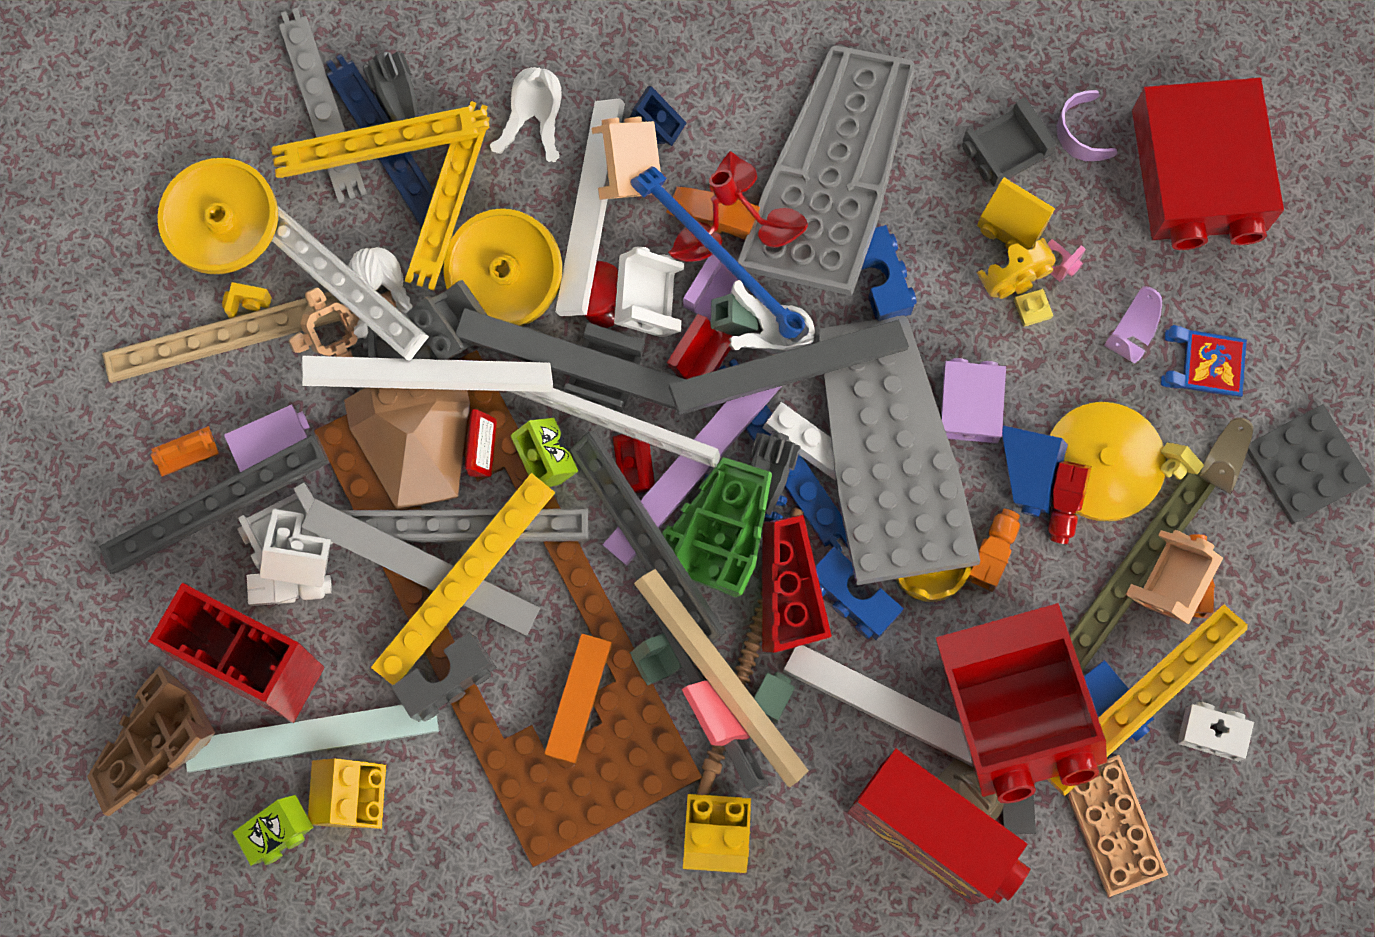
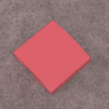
[681,681,750,746]

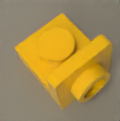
[222,282,272,318]

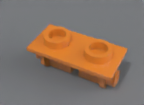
[151,426,219,477]

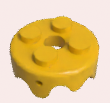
[977,238,1056,299]
[896,566,971,602]

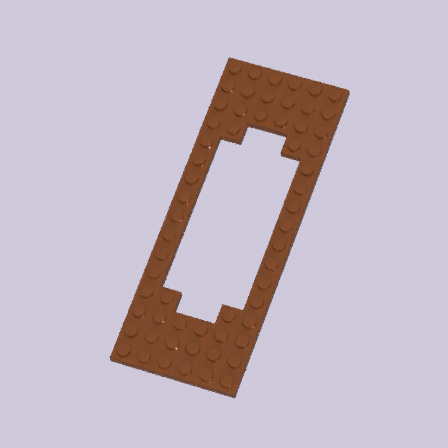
[314,350,702,868]

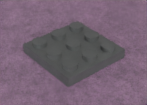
[1247,404,1372,525]

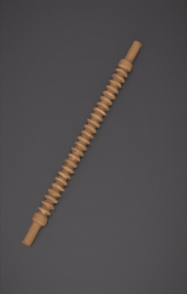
[697,508,803,795]

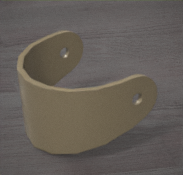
[1199,417,1253,495]

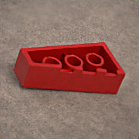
[762,515,832,653]

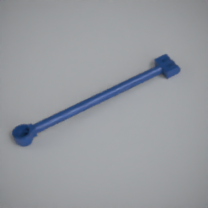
[631,166,805,339]

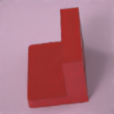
[667,314,732,379]

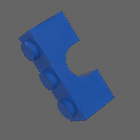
[861,225,917,321]
[816,547,904,641]

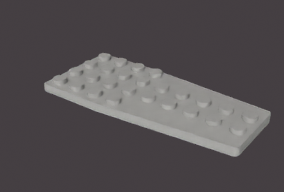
[738,46,915,296]
[819,316,980,585]

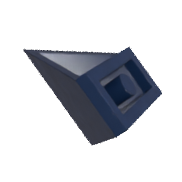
[630,86,687,146]

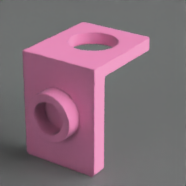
[1048,239,1086,282]

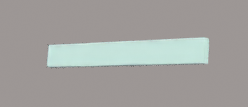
[186,705,439,773]

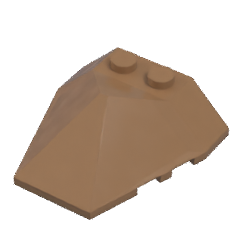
[344,387,470,510]
[87,666,215,816]

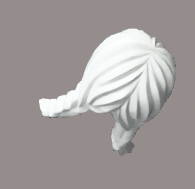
[490,67,562,162]
[348,247,413,339]
[729,280,815,355]

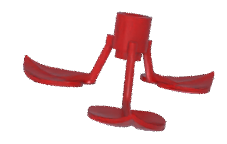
[668,151,808,262]

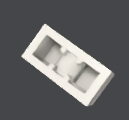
[1177,702,1254,762]

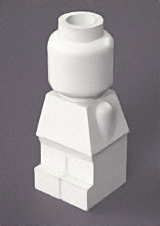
[246,574,332,606]

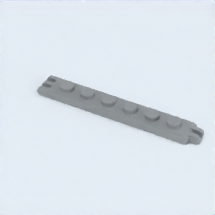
[279,8,367,203]

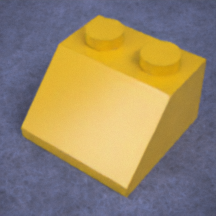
[977,177,1055,250]

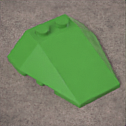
[662,457,772,597]

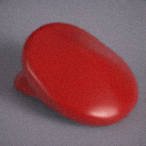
[584,261,619,328]

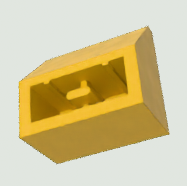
[308,758,386,829]
[683,794,751,873]

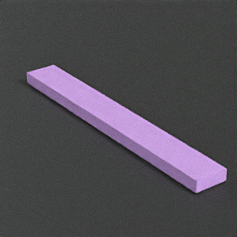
[603,386,782,566]

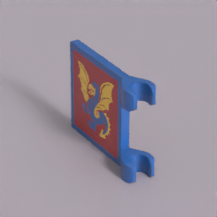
[1161,325,1247,397]

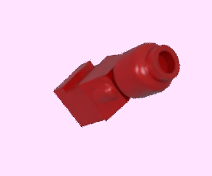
[1048,460,1092,544]

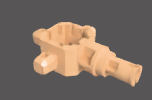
[288,287,397,357]

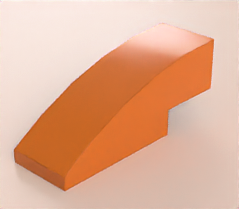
[666,187,760,240]

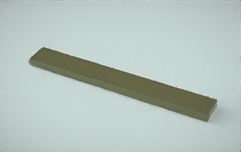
[1070,470,1216,671]

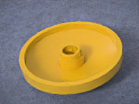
[157,158,278,274]
[444,209,562,326]
[1050,402,1166,521]

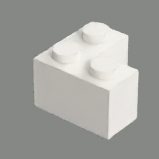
[260,509,331,588]

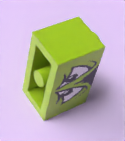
[511,418,578,487]
[232,795,314,866]

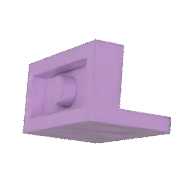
[683,255,738,322]

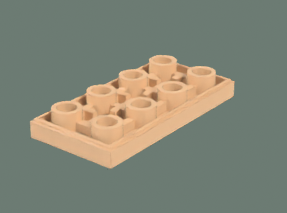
[1067,755,1168,897]

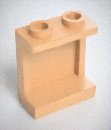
[591,117,661,200]
[1126,530,1223,624]

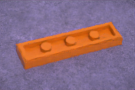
[544,633,612,764]

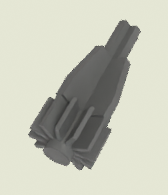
[363,51,426,156]
[750,431,801,518]

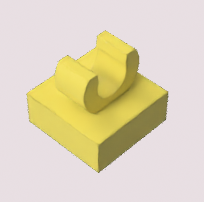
[1014,289,1053,327]
[1161,442,1204,480]

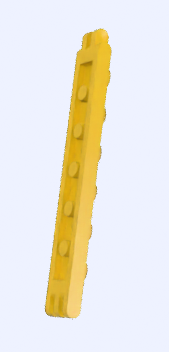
[405,101,490,291]
[271,106,490,178]

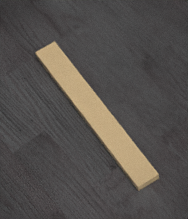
[102,292,341,383]
[634,569,809,788]

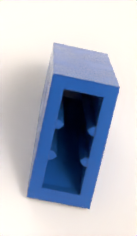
[1002,426,1068,517]
[1084,660,1154,742]

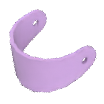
[1057,90,1117,161]
[1104,287,1162,363]

